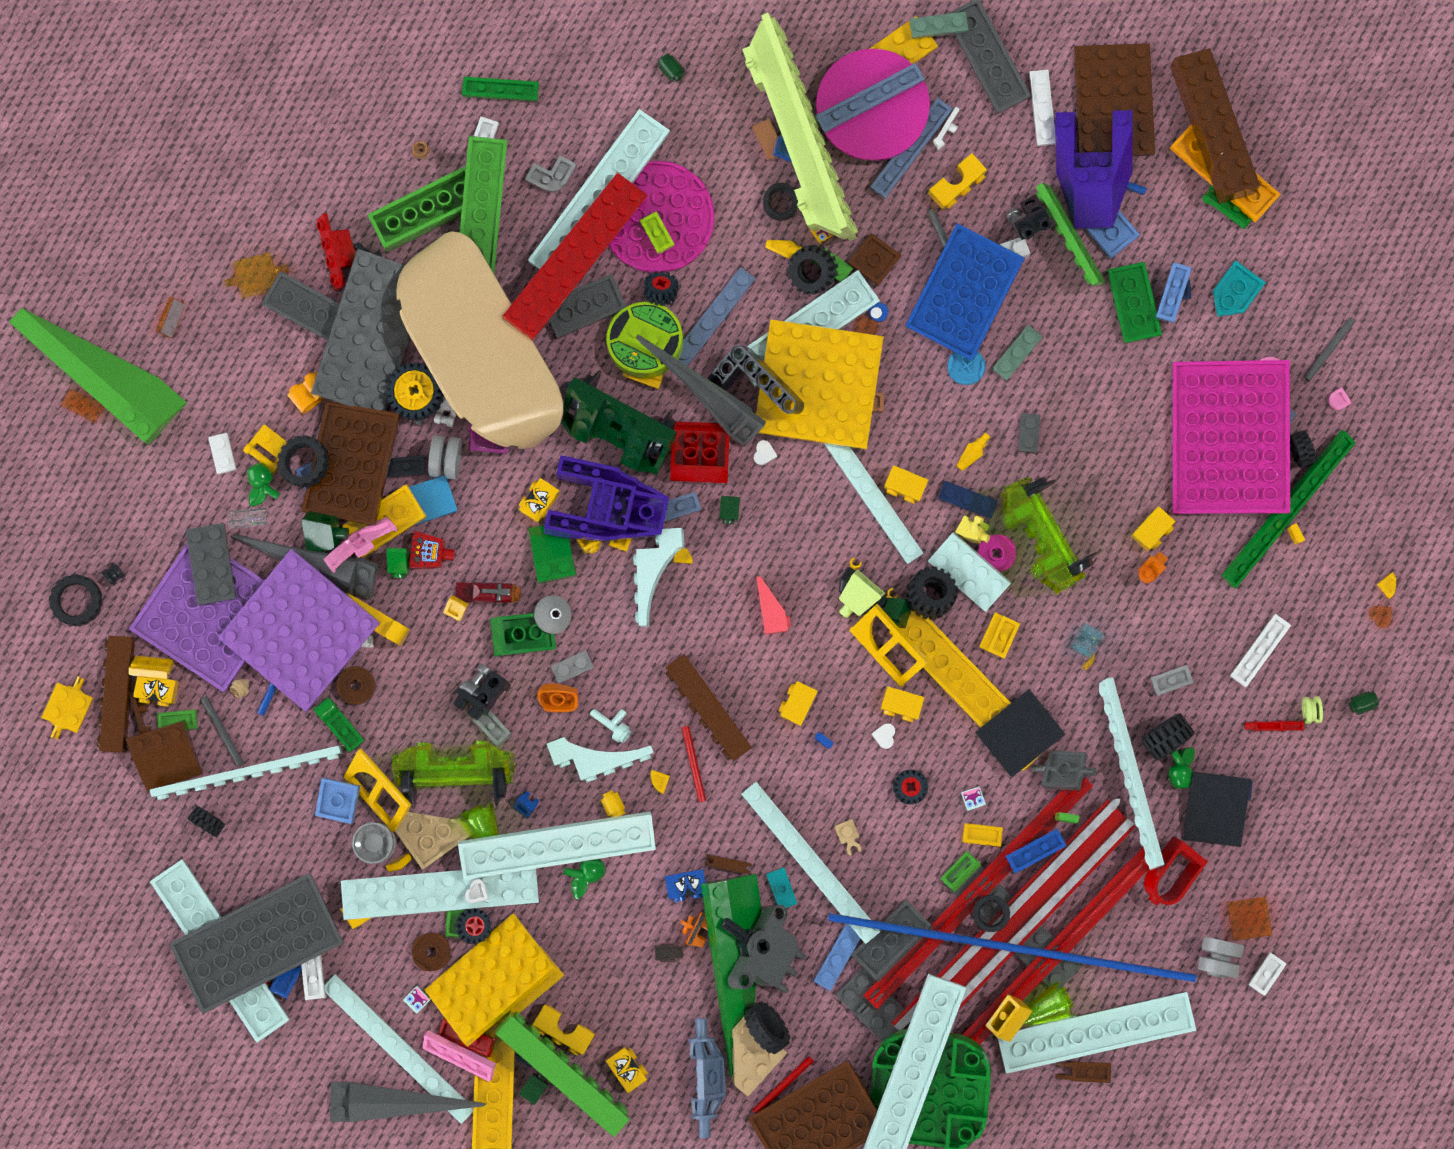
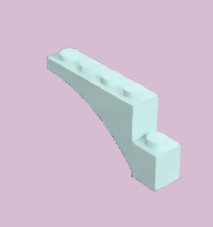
[633,528,685,627]
[547,737,654,783]

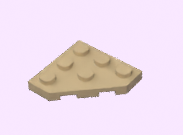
[395,812,470,870]
[732,1015,787,1096]

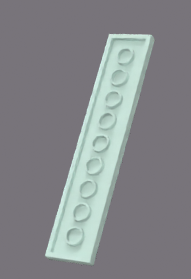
[528,109,670,270]
[458,811,656,880]
[150,859,290,1043]
[341,869,539,920]
[863,974,966,1149]
[997,992,1196,1074]

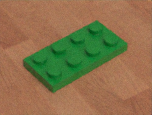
[1107,262,1162,344]

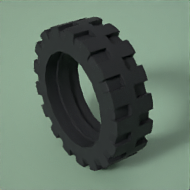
[277,435,330,488]
[49,574,103,626]
[744,1002,790,1054]

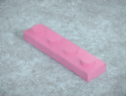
[423,1030,496,1082]

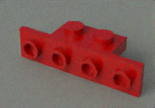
[316,213,355,291]

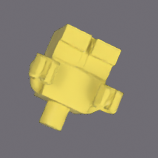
[955,516,990,544]

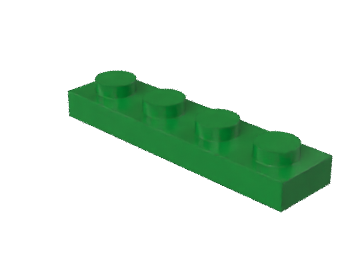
[462,76,539,102]

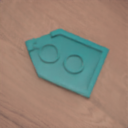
[1213,260,1266,317]

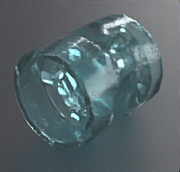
[1070,623,1105,659]

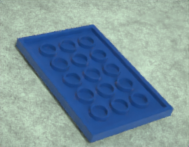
[905,223,1025,361]

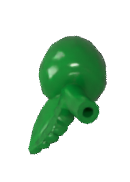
[247,463,281,507]
[1168,747,1195,789]
[563,859,606,900]

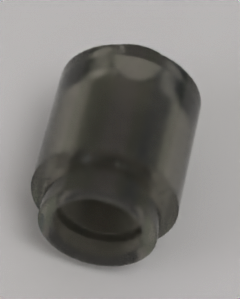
[655,943,683,963]

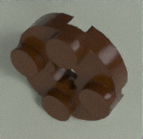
[336,666,376,705]
[412,932,451,971]

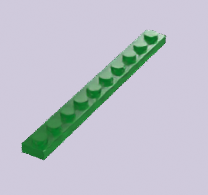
[1221,430,1356,589]

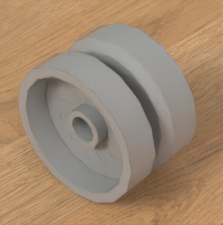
[428,435,462,480]

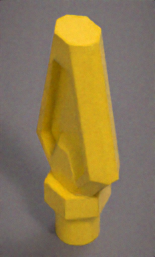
[765,240,803,259]
[956,433,991,471]

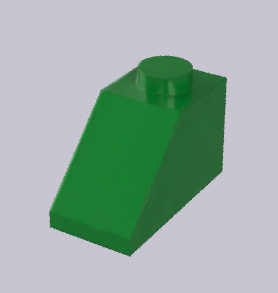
[387,548,411,579]

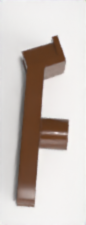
[129,691,152,733]
[705,854,752,874]

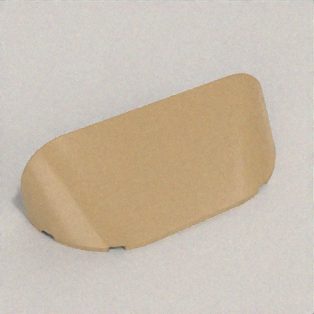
[396,232,563,449]

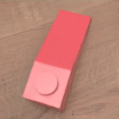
[757,576,791,635]

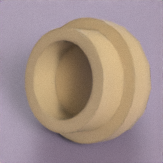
[230,679,249,698]

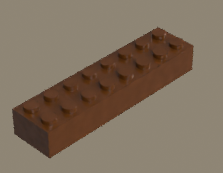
[1170,48,1260,204]

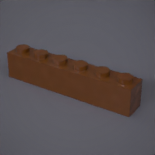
[97,635,135,753]
[665,654,752,762]

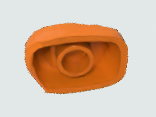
[537,683,579,712]

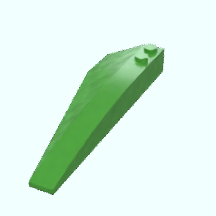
[9,308,187,445]

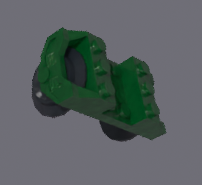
[561,371,677,475]

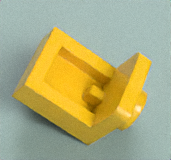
[576,539,602,555]

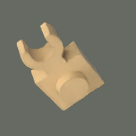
[834,819,861,856]

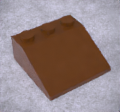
[126,719,203,792]

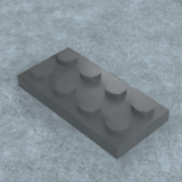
[262,271,339,341]
[549,274,626,339]
[186,523,237,606]
[851,900,934,982]

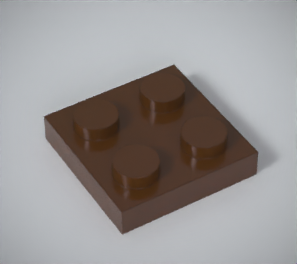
[848,233,901,286]

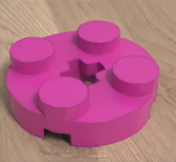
[977,535,1016,572]

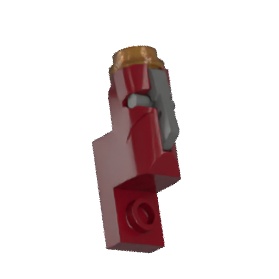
[455,582,521,604]

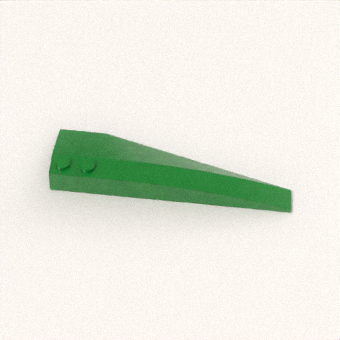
[701,874,762,1077]

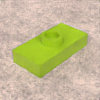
[640,211,675,254]

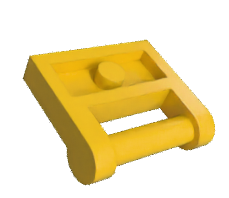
[243,424,287,474]

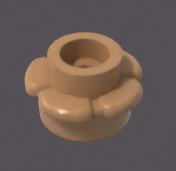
[412,141,430,159]

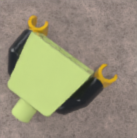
[839,558,898,618]

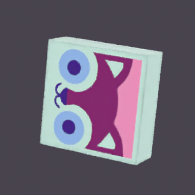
[961,786,986,811]
[403,986,431,1014]

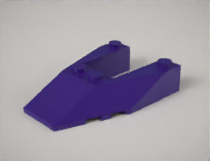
[1055,110,1133,229]
[544,455,669,541]

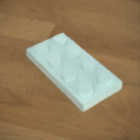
[928,532,1011,612]

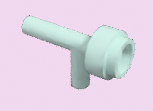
[590,708,632,743]

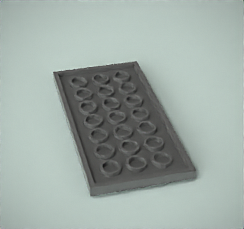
[310,249,410,411]
[169,873,344,1014]

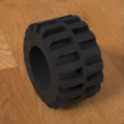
[787,245,838,295]
[906,566,958,620]
[1141,713,1195,760]

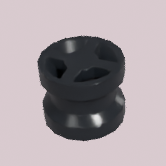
[101,562,126,586]

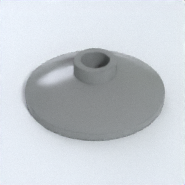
[534,595,571,634]

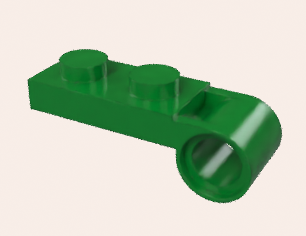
[313,697,365,753]

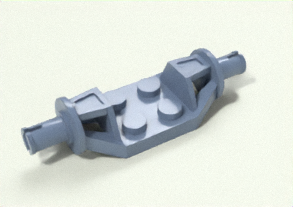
[688,1018,726,1138]

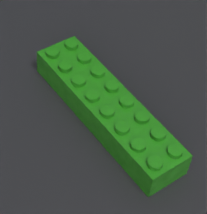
[495,1010,630,1137]

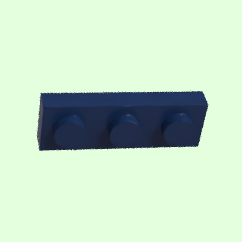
[937,480,998,519]

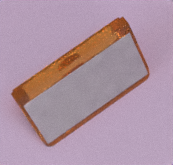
[156,296,186,339]

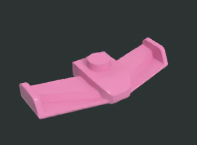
[324,517,398,573]

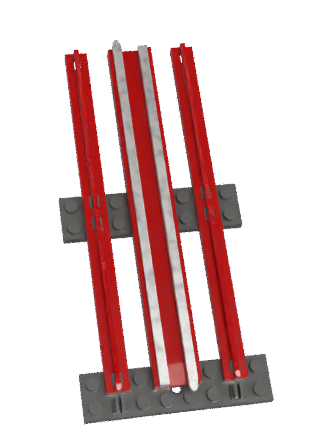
[836,777,1150,1045]

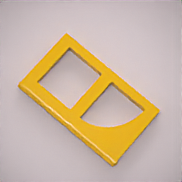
[849,604,929,687]
[344,748,412,832]

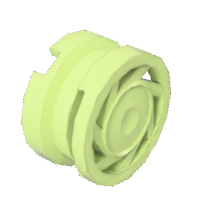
[1302,696,1323,724]

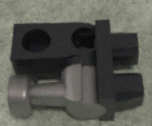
[1006,195,1052,240]
[453,663,511,721]

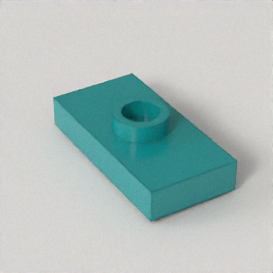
[766,868,798,908]

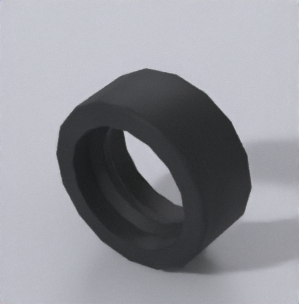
[763,183,798,221]
[972,895,1010,932]

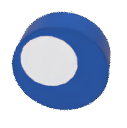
[869,303,888,323]

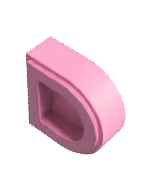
[1328,387,1352,410]

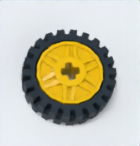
[386,363,444,421]

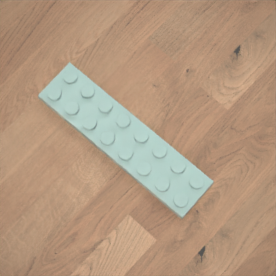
[740,270,880,388]

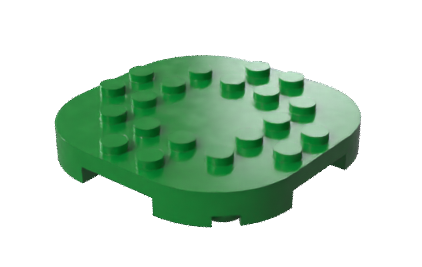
[871,1029,991,1149]

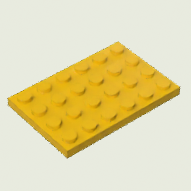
[425,913,557,1047]

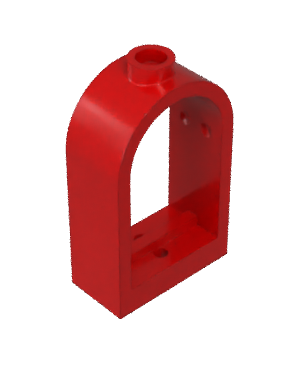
[1144,836,1208,906]

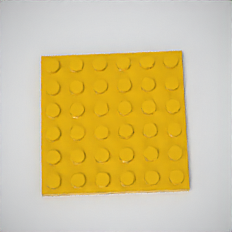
[756,319,884,450]

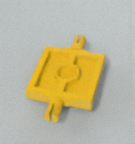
[41,676,93,739]

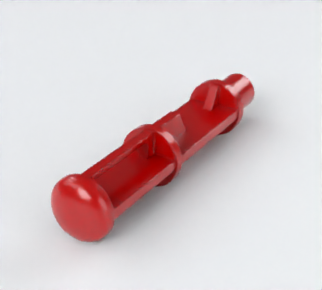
[1244,720,1305,732]

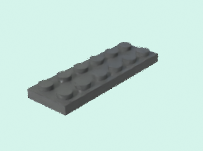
[947,0,1031,115]

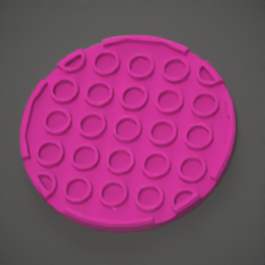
[816,49,930,161]
[609,161,714,273]

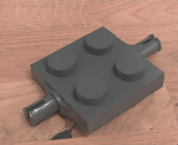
[1032,750,1097,791]

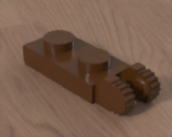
[1055,1061,1111,1083]

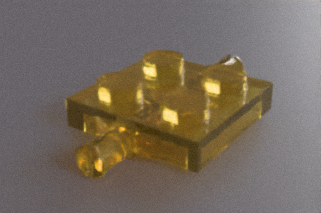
[224,252,289,299]

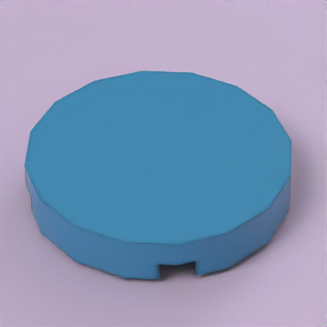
[948,352,985,385]

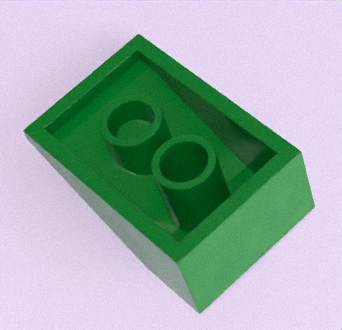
[528,525,577,584]
[490,613,556,657]

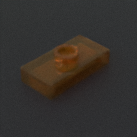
[61,389,105,424]

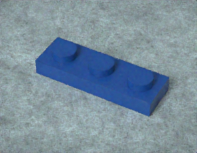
[1005,829,1067,874]

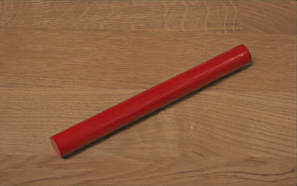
[681,726,706,803]
[752,1056,814,1113]

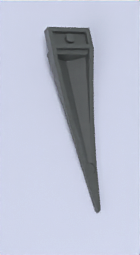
[636,334,766,447]
[231,534,379,600]
[330,1082,486,1122]

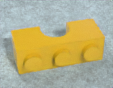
[928,153,987,210]
[533,1004,596,1056]

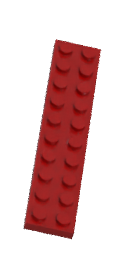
[502,172,648,341]

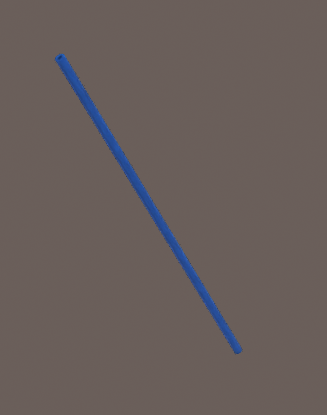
[828,913,1196,982]

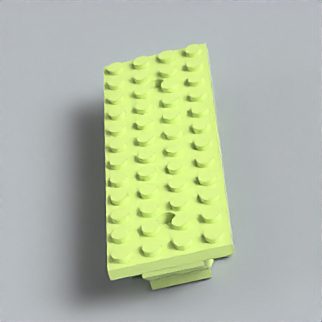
[743,13,858,241]

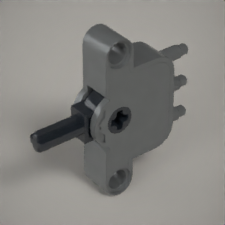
[721,905,806,994]

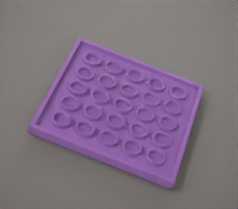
[129,542,265,693]
[218,549,380,712]

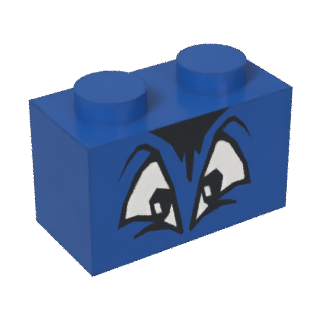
[665,869,706,902]

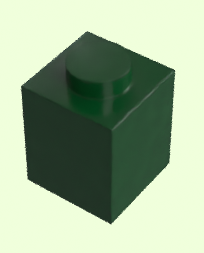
[719,495,740,525]
[884,597,911,629]
[519,1073,549,1105]

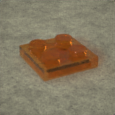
[1226,896,1272,941]

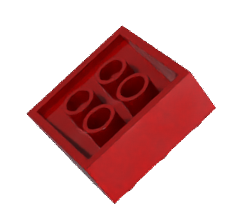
[670,421,730,483]

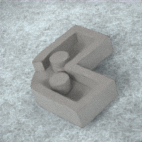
[525,156,577,192]

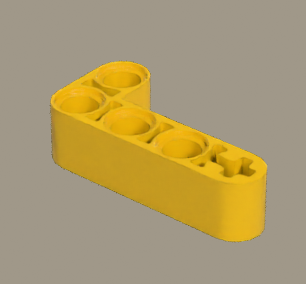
[346,593,411,646]

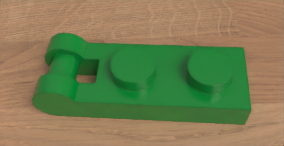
[1202,185,1252,229]

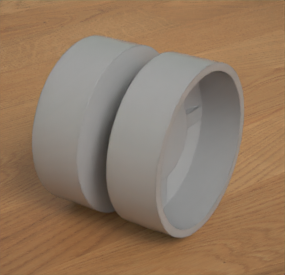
[352,822,397,864]
[1197,937,1244,979]

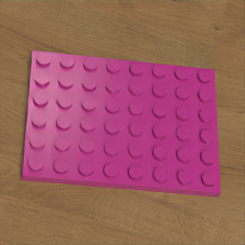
[1173,360,1290,514]

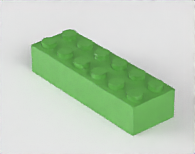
[368,166,466,253]

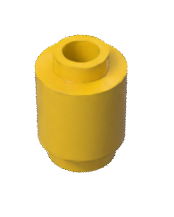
[600,790,626,817]

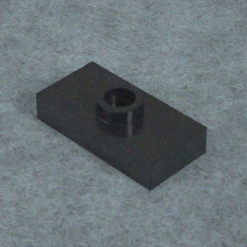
[387,455,426,478]

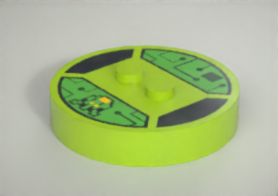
[606,302,684,378]

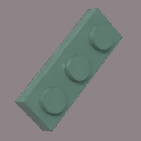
[909,12,968,39]
[992,325,1043,381]

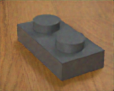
[1018,413,1040,453]

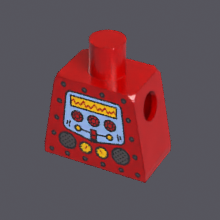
[409,531,455,569]

